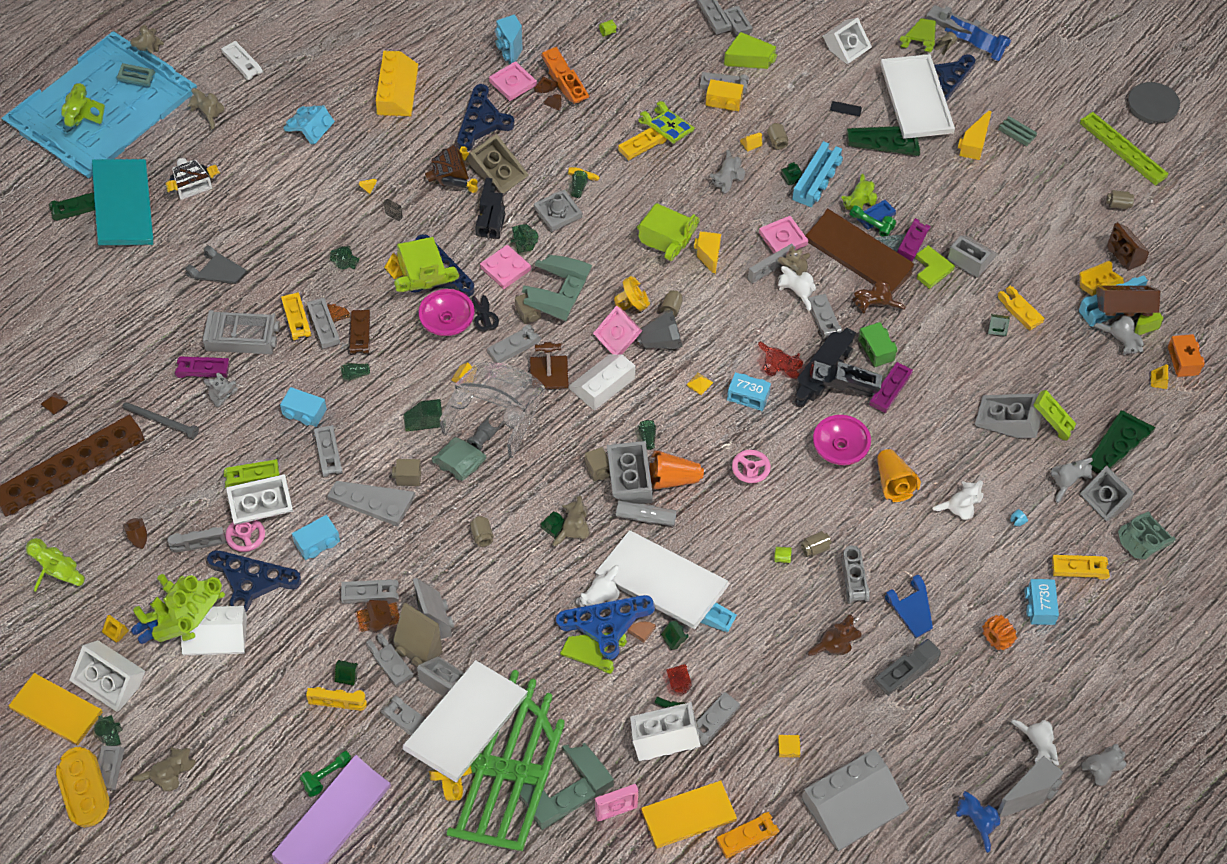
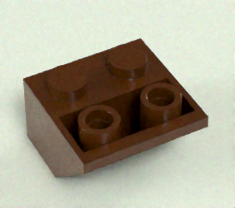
[1107,222,1150,271]

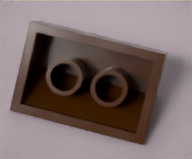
[1095,285,1161,316]

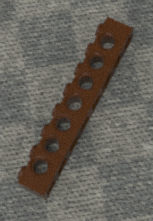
[0,414,145,517]

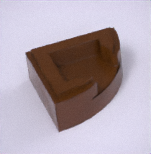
[534,77,558,93]
[544,94,562,111]

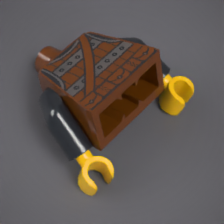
[425,145,478,193]

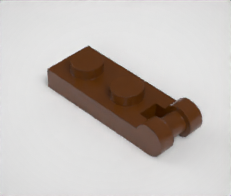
[350,310,371,354]

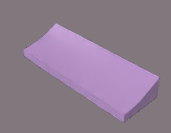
[272,755,391,864]

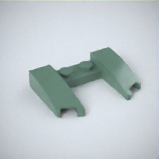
[522,254,592,321]
[513,743,614,830]

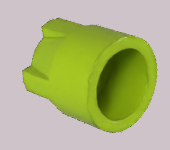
[599,20,617,36]
[775,546,792,563]

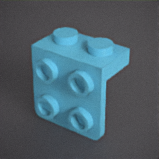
[283,105,335,144]

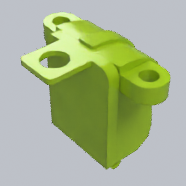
[637,203,700,261]
[394,237,459,292]

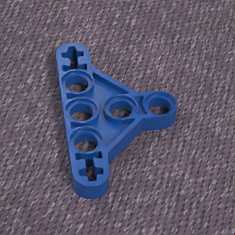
[556,595,655,659]

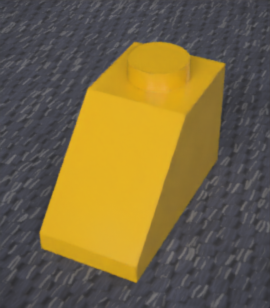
[694,231,721,273]

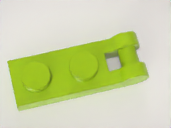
[1033,390,1076,441]
[224,459,280,488]

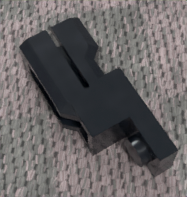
[475,178,506,239]
[809,361,882,397]

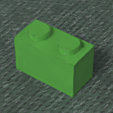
[858,322,897,368]

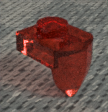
[666,664,692,696]

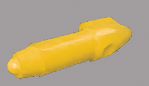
[567,167,600,181]

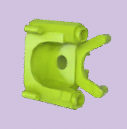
[133,574,225,642]

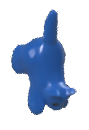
[956,791,1000,853]

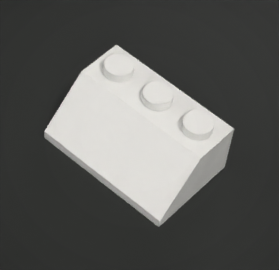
[569,354,635,411]
[226,474,293,525]
[181,606,247,656]
[69,640,145,712]
[630,702,701,761]

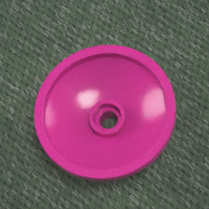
[419,289,474,336]
[813,415,871,465]

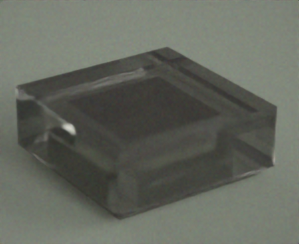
[383,199,403,221]

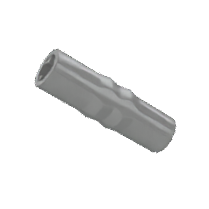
[616,501,677,527]

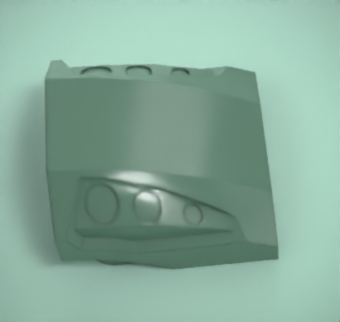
[432,437,487,481]
[1118,511,1176,560]

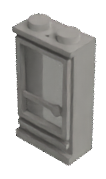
[203,310,280,354]

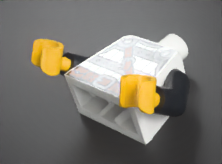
[165,158,220,200]

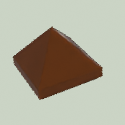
[41,392,68,415]

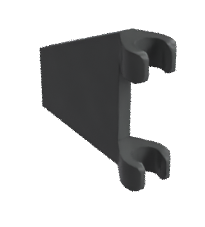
[185,245,247,284]

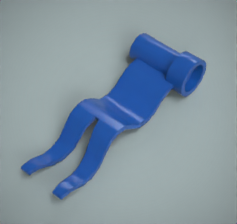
[945,15,1011,61]

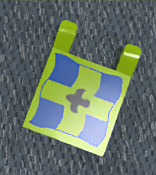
[638,101,695,143]

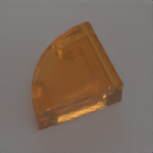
[327,304,350,322]

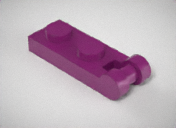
[897,218,931,261]
[174,356,230,378]

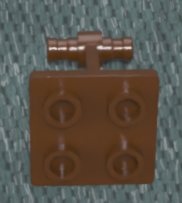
[530,342,569,390]

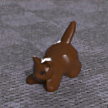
[852,281,906,314]
[807,614,862,656]

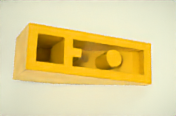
[958,111,992,160]

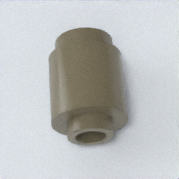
[767,123,788,150]
[1106,190,1134,210]
[660,290,683,317]
[470,516,494,547]
[800,531,832,557]

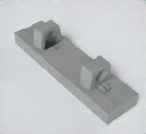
[926,5,993,35]

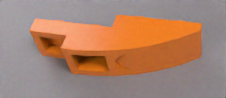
[541,46,589,104]

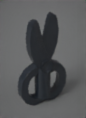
[472,295,499,332]

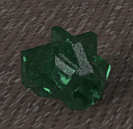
[510,224,538,254]
[330,245,360,269]
[94,715,123,746]

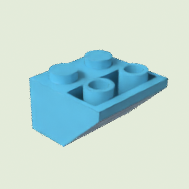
[495,14,523,64]

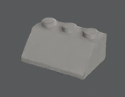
[607,441,653,504]

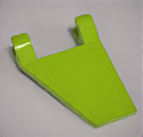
[900,18,936,52]
[560,633,627,674]

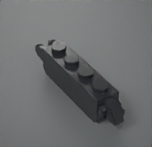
[795,327,856,408]

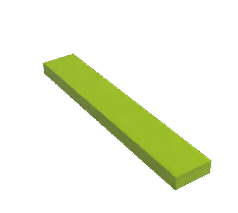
[1080,112,1169,185]

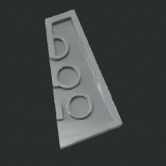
[327,481,415,527]

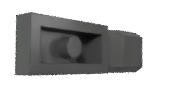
[874,639,941,696]

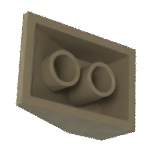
[466,134,529,194]
[394,603,443,667]

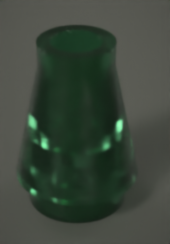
[571,170,589,198]
[341,363,370,381]
[638,420,657,450]

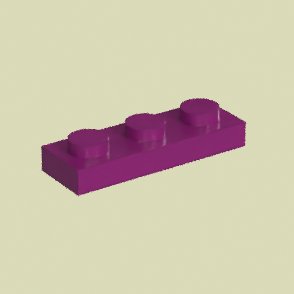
[869,362,913,413]

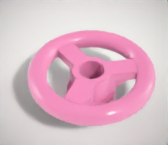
[732,450,771,483]
[225,520,265,552]

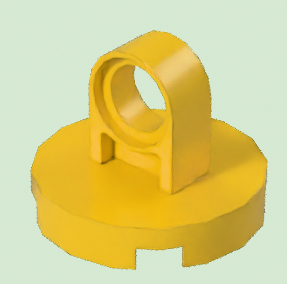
[614,276,650,311]
[429,765,472,801]

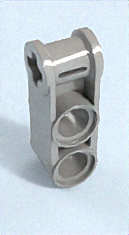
[841,545,870,604]

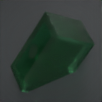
[404,399,444,432]

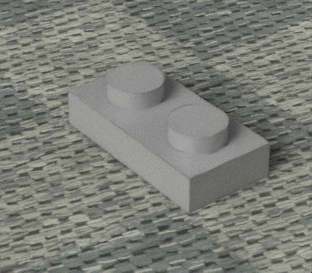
[724,6,753,36]
[98,746,124,790]

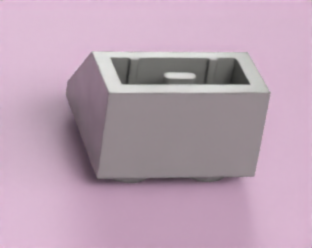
[947,236,998,278]

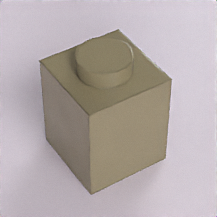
[515,293,541,325]
[585,447,610,481]
[392,459,421,486]

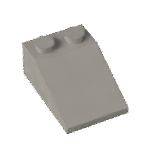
[975,394,1042,438]
[413,578,454,639]
[997,755,1064,818]

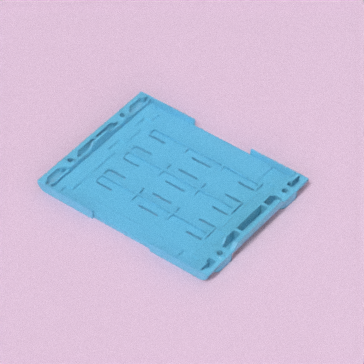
[2,31,197,178]

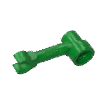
[849,205,897,238]
[300,751,352,797]

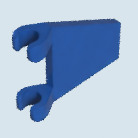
[885,575,933,638]

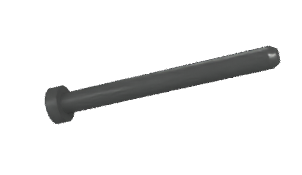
[122,402,199,439]

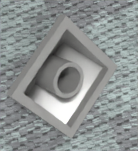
[1080,466,1135,521]
[417,656,464,697]

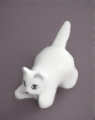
[778,266,816,311]
[932,480,983,520]
[576,565,619,617]
[1011,720,1059,765]

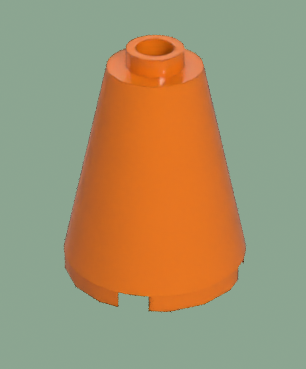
[649,450,704,489]

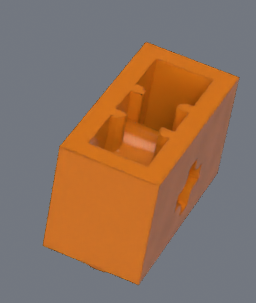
[1168,334,1205,377]

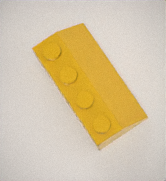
[376,51,419,117]

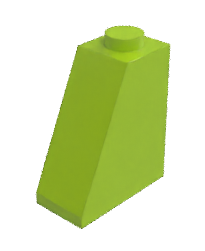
[724,32,777,69]

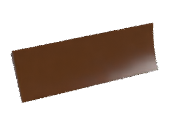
[805,208,915,295]

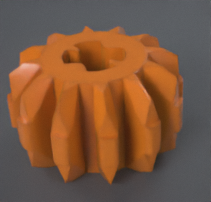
[982,615,1017,650]

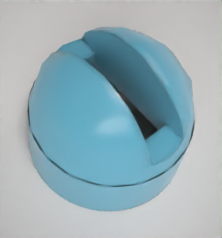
[1010,509,1028,527]

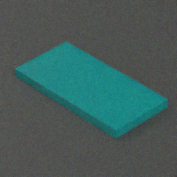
[92,159,153,245]

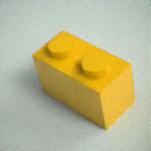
[706,79,744,111]

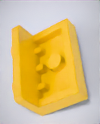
[1079,261,1124,296]

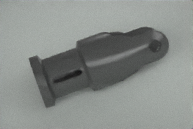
[467,411,505,451]

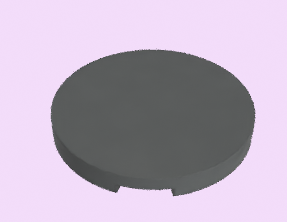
[1128,82,1180,124]

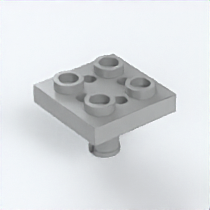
[534,190,582,231]

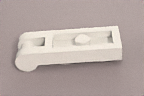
[221,41,262,81]

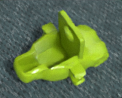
[61,83,105,127]
[26,538,85,592]

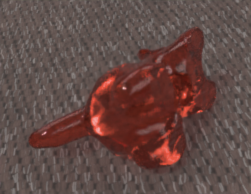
[758,341,803,379]

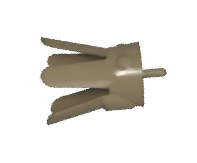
[934,32,957,55]

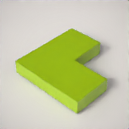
[915,245,955,289]

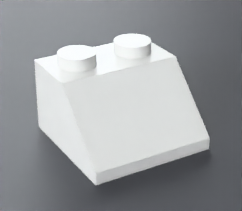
[823,17,872,64]

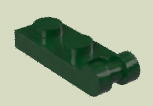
[49,192,95,221]

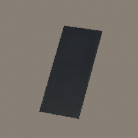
[830,101,862,117]

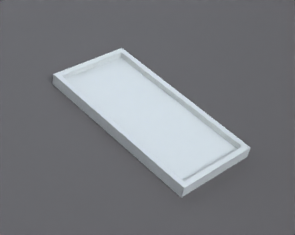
[880,54,955,139]
[595,530,729,629]
[403,660,528,783]

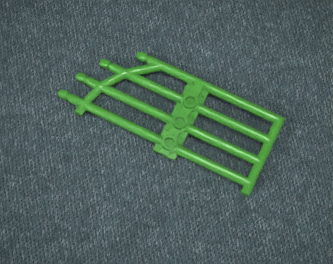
[447,670,565,851]

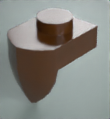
[123,518,148,549]
[366,600,392,632]

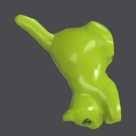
[841,174,877,210]

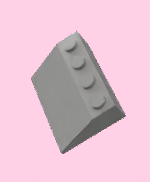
[802,749,909,852]

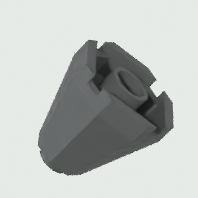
[637,309,683,349]

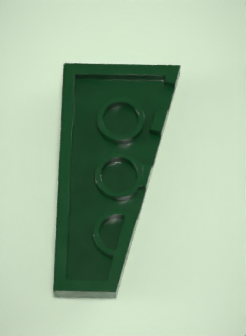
[846,126,920,156]
[1089,410,1156,474]

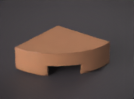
[628,622,656,643]

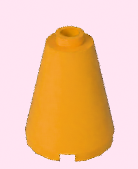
[877,449,921,502]

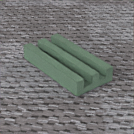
[117,63,155,87]
[998,116,1037,147]

